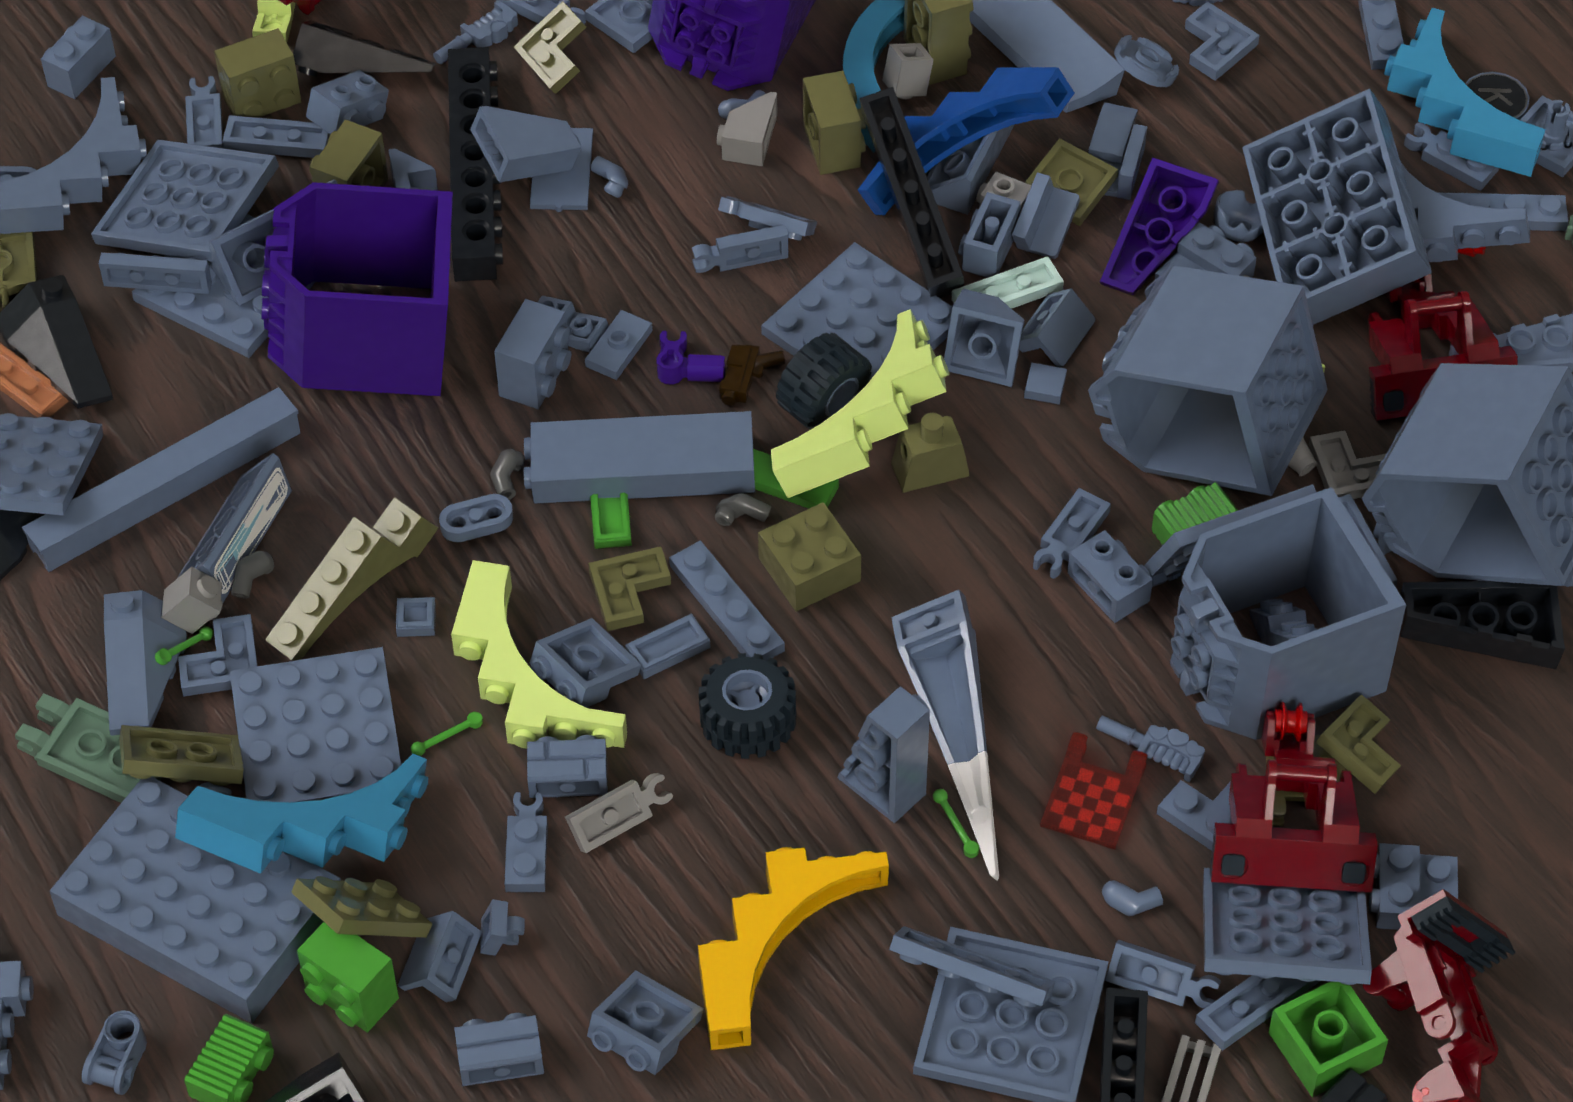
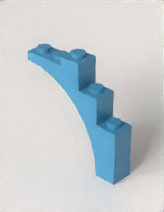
[1384,8,1546,177]
[175,754,429,874]

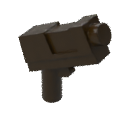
[719,345,785,406]

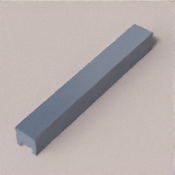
[22,387,300,572]

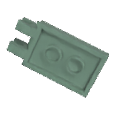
[15,693,162,803]

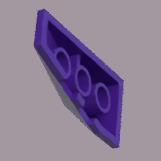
[1100,158,1219,295]

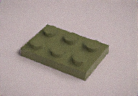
[119,725,244,786]
[291,876,433,938]

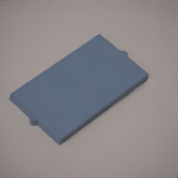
[530,128,593,212]

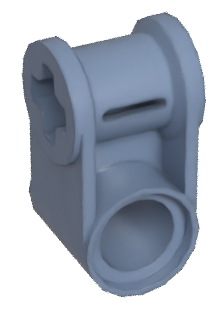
[81,1010,147,1095]

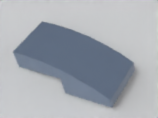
[1088,102,1138,164]
[538,295,609,353]

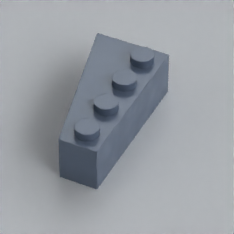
[837,686,930,823]

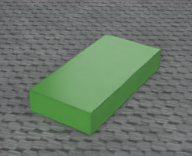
[590,493,632,549]

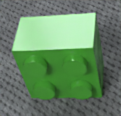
[297,922,399,1033]
[1268,981,1388,1098]

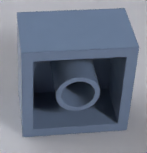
[494,299,572,410]

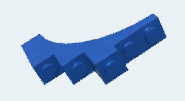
[858,67,1075,215]

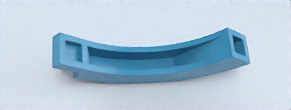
[843,0,905,153]

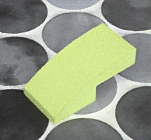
[252,0,295,42]

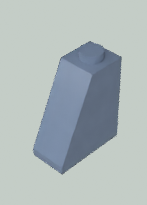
[470,106,582,183]

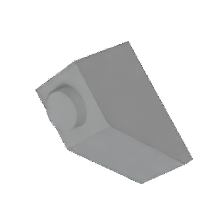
[717,92,777,167]

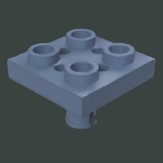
[1520,95,1573,177]

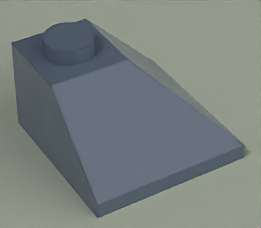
[944,289,1025,387]

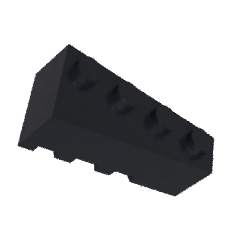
[1400,581,1565,669]

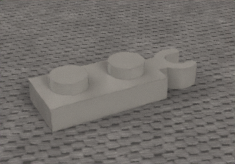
[565,773,673,853]

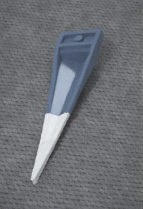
[891,590,999,881]

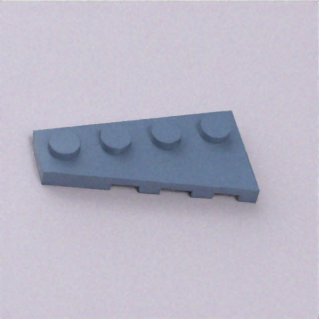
[1449,312,1573,372]

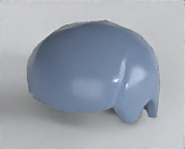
[1213,190,1264,242]

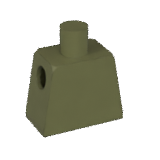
[891,413,969,493]

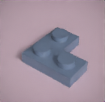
[1185,1,1260,81]
[178,614,258,697]
[1157,780,1232,851]

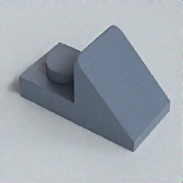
[388,149,438,191]

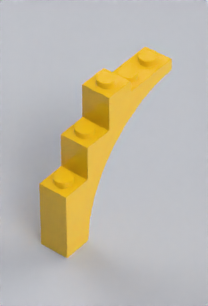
[698,847,889,1050]

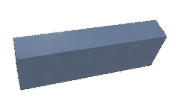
[524,411,755,504]

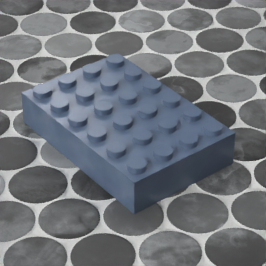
[1242,88,1432,325]
[49,777,341,1024]

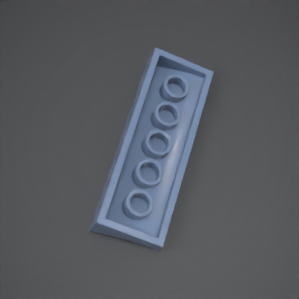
[970,0,1125,113]

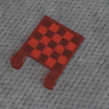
[1040,732,1147,850]

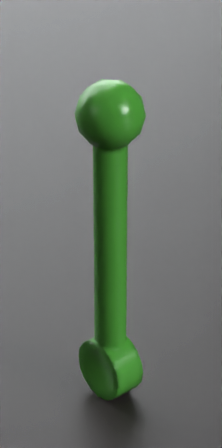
[155,626,214,665]
[410,712,483,756]
[932,788,979,858]

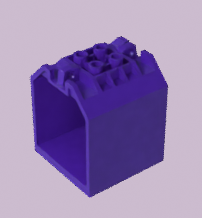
[648,0,816,91]
[261,182,453,396]

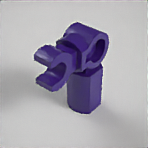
[656,331,725,385]

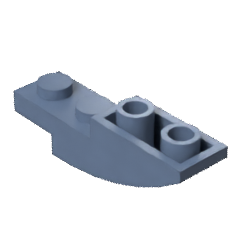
[1249,599,1318,646]

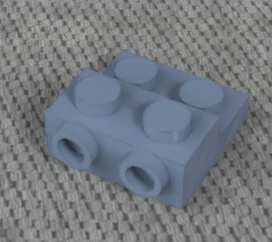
[1155,222,1257,280]
[529,618,642,708]
[1369,843,1458,930]
[587,970,704,1075]

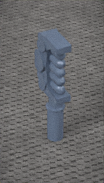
[433,0,518,64]
[1096,715,1205,782]

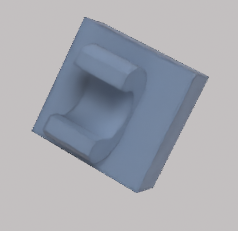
[480,899,525,956]

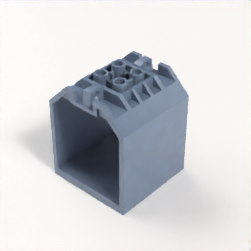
[1088,265,1328,496]
[1361,363,1573,586]
[1170,487,1406,740]

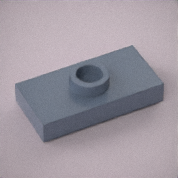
[585,310,653,380]

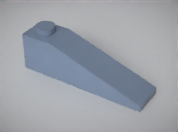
[104,590,187,736]

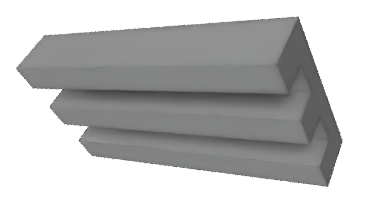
[1162,1035,1221,1102]

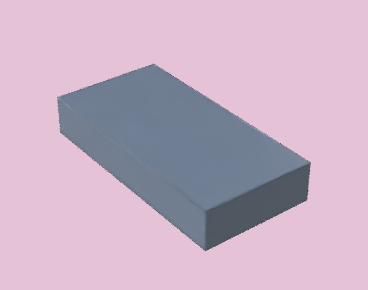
[625,613,711,679]

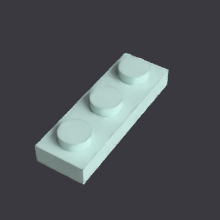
[952,256,1064,309]

